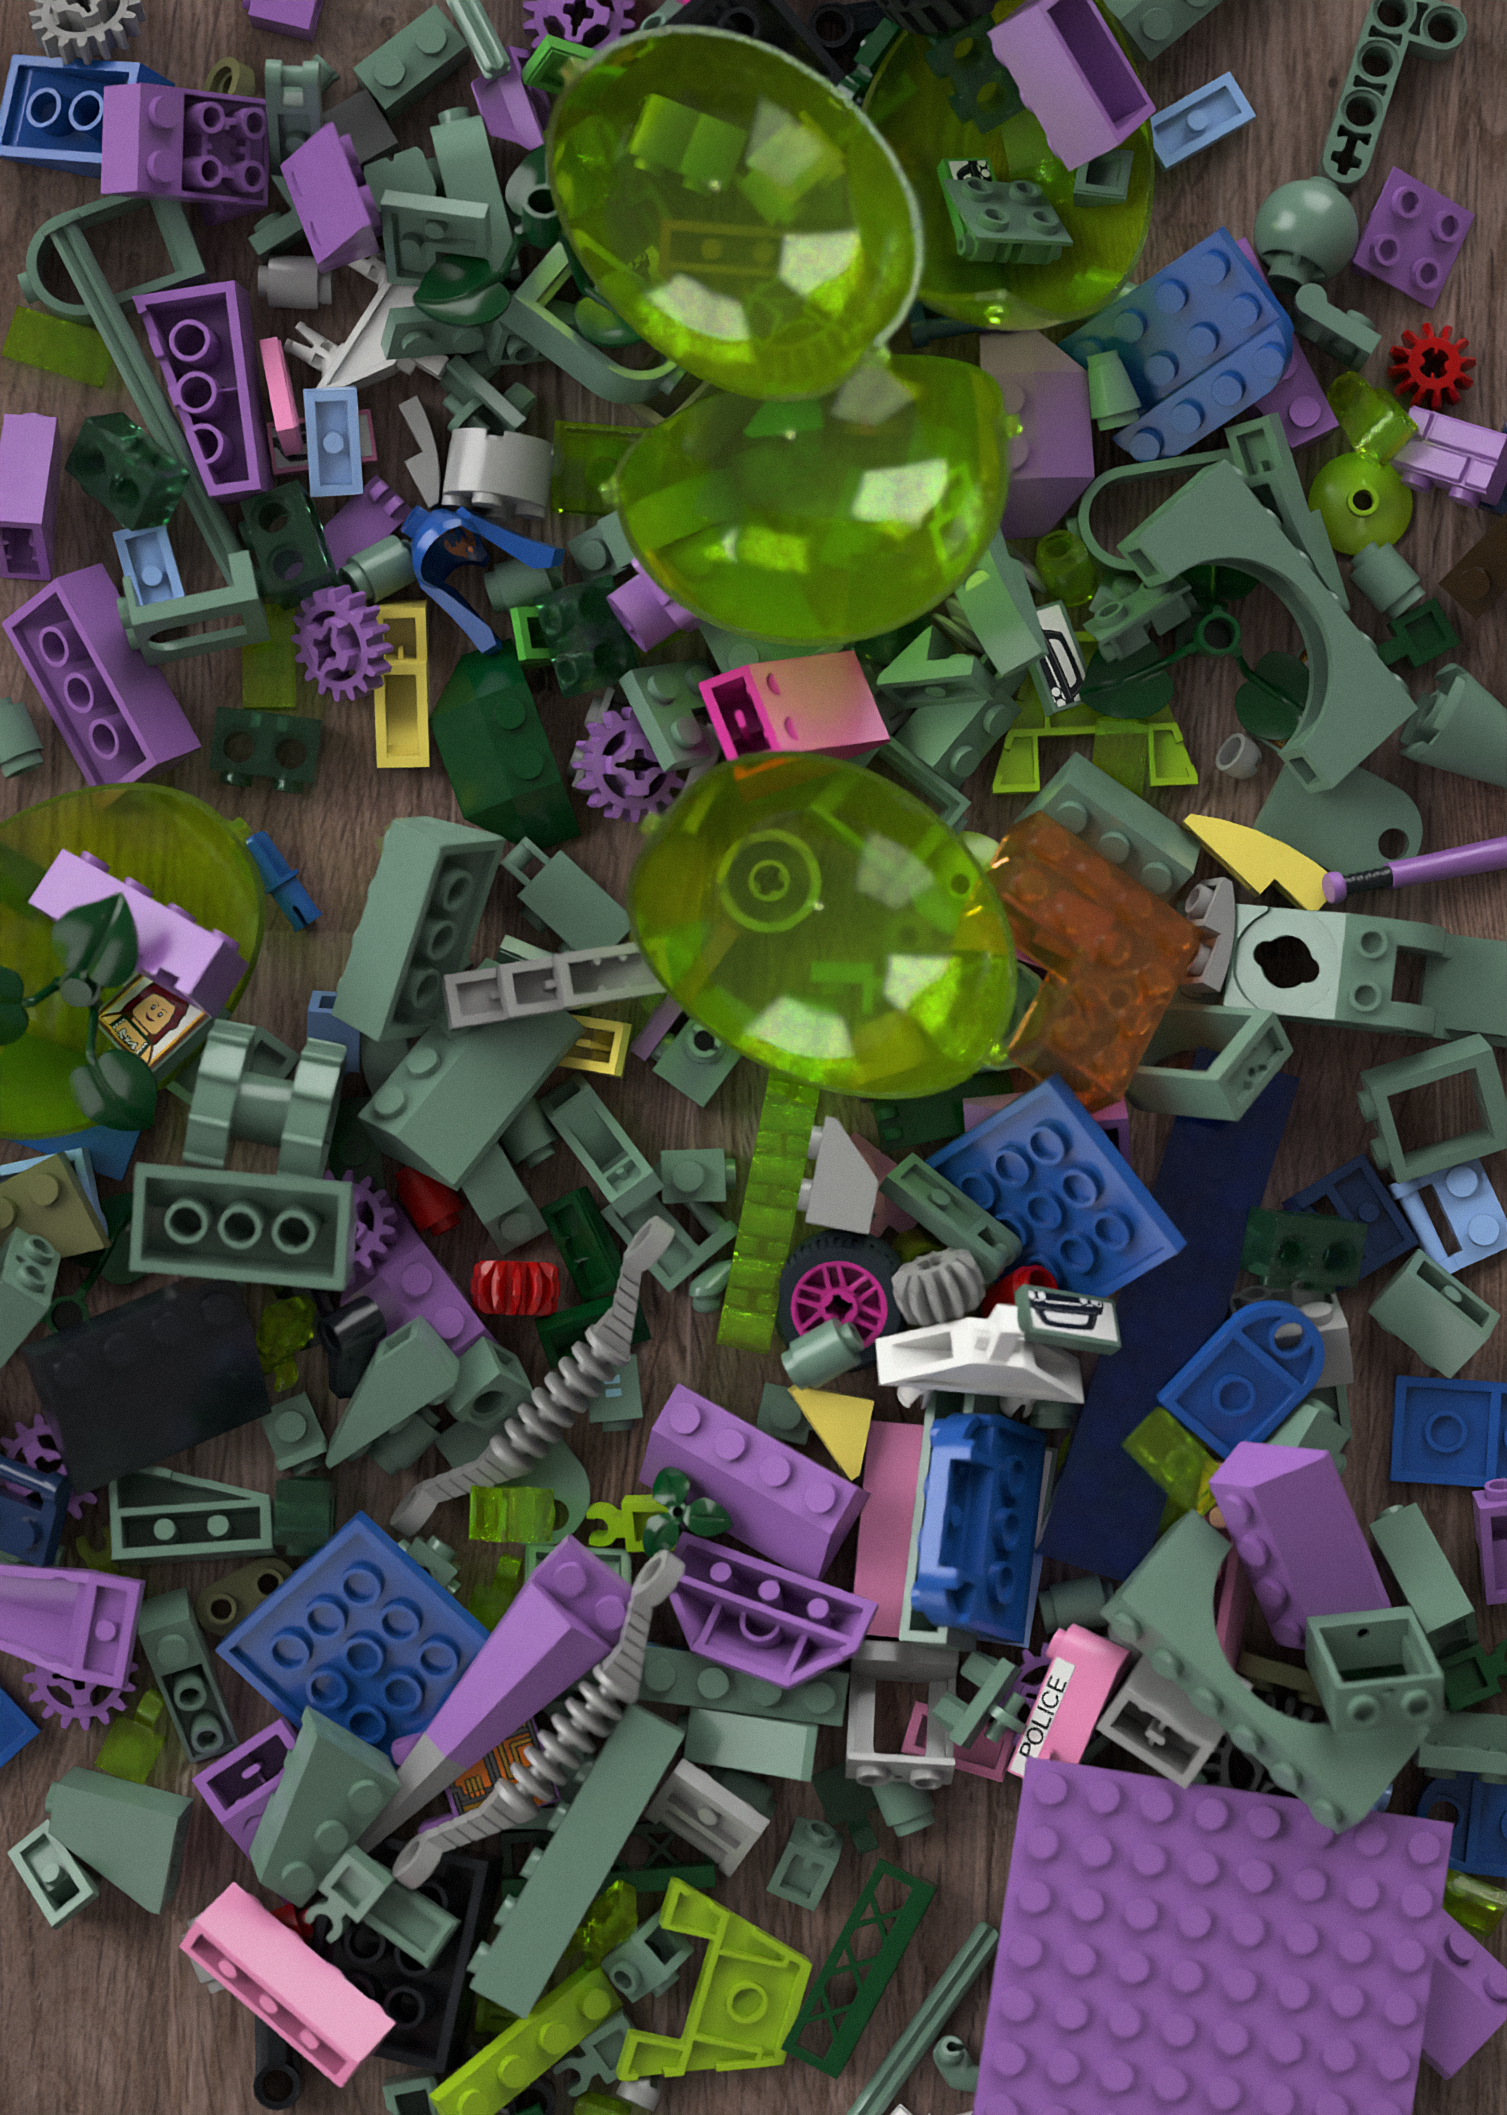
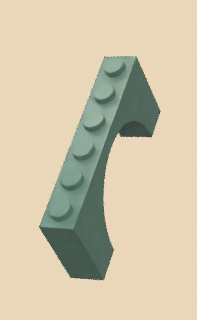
[1116,459,1419,794]
[1099,1509,1431,1834]

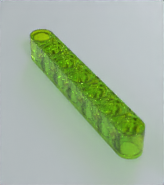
[715,989,838,1355]

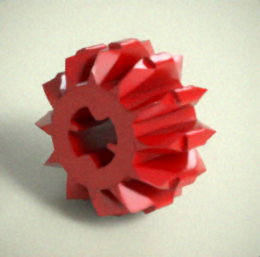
[1385,322,1476,413]
[470,1260,561,1316]

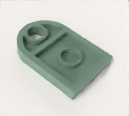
[1252,764,1423,875]
[434,1395,591,1546]

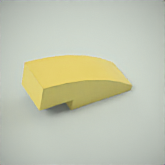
[373,599,430,768]
[1179,814,1328,911]

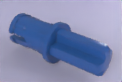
[241,831,323,933]

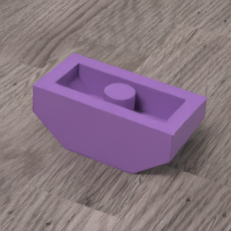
[471,46,566,152]

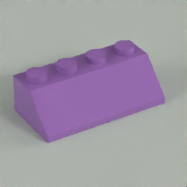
[1,563,202,806]
[638,1383,871,1582]
[1208,1441,1392,1650]
[1420,1908,1507,2080]

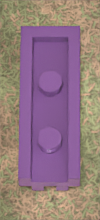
[276,475,412,601]

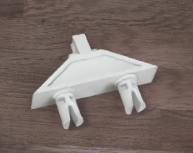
[283,248,450,391]
[875,1305,1085,1419]

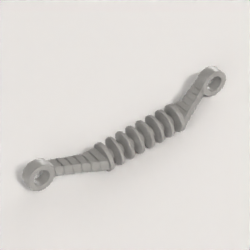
[390,1215,675,1538]
[392,1549,685,1890]

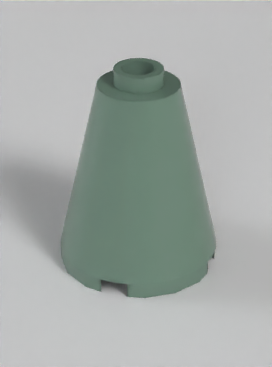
[1399,663,1507,789]

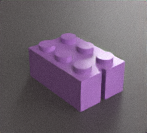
[987,0,1156,172]

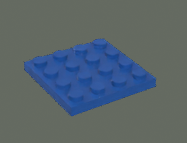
[923,1071,1187,1298]
[215,1510,491,1770]

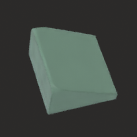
[1073,148,1134,208]

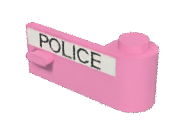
[1007,1623,1132,1778]

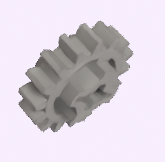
[29,0,146,65]

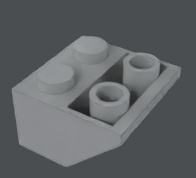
[797,1116,879,1235]
[1226,1278,1354,1389]
[1096,1654,1253,1789]

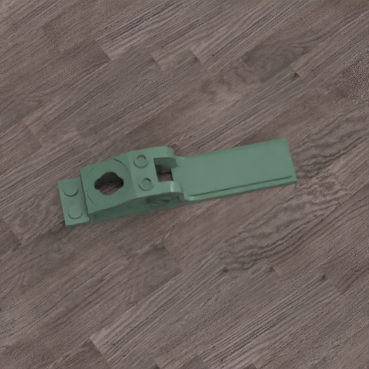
[1164,901,1507,1049]

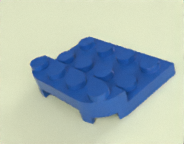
[1056,225,1295,463]
[911,1412,1047,1644]

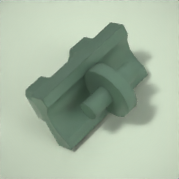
[439,351,536,436]
[932,1650,1027,1750]

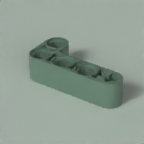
[1317,0,1467,194]

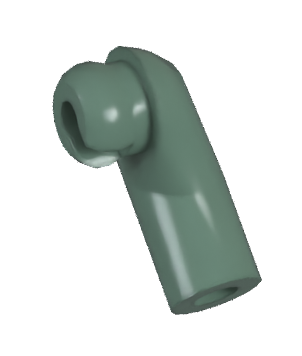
[688,1257,758,1313]
[933,2035,980,2093]

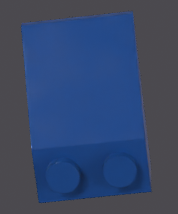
[0,54,175,179]

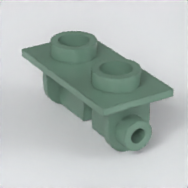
[1083,574,1198,663]

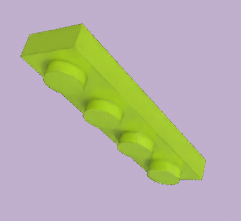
[428,1960,623,2115]

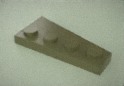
[0,1151,112,1258]

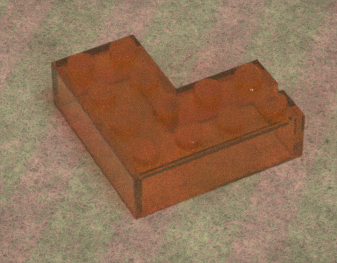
[965,810,1205,1115]

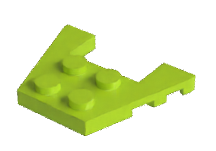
[991,631,1198,795]
[615,1877,812,2082]

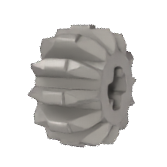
[891,1247,986,1327]

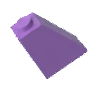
[0,413,62,581]

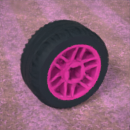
[771,1228,908,1373]

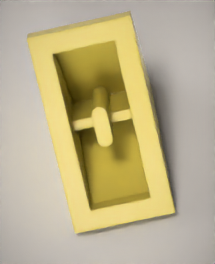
[557,1014,633,1079]
[787,1384,874,1481]

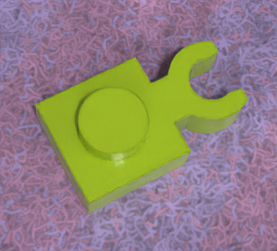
[586,1494,681,1552]

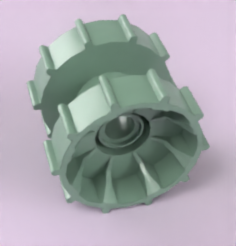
[182,1018,348,1180]

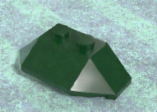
[429,638,582,850]

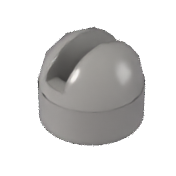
[1216,733,1262,780]
[615,2075,662,2112]

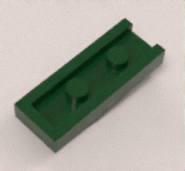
[869,1069,1014,1154]

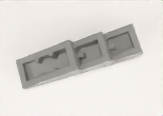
[441,938,669,1030]

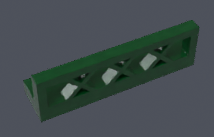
[500,1821,716,1902]
[781,1858,939,2080]

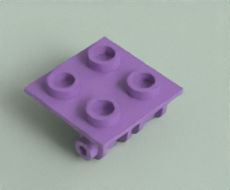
[1350,167,1475,309]

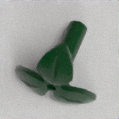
[642,1466,733,1557]

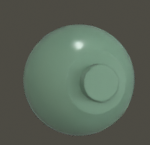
[1253,176,1359,296]

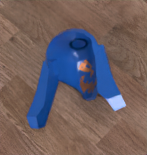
[401,505,565,656]

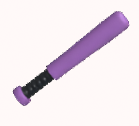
[1322,836,1507,904]

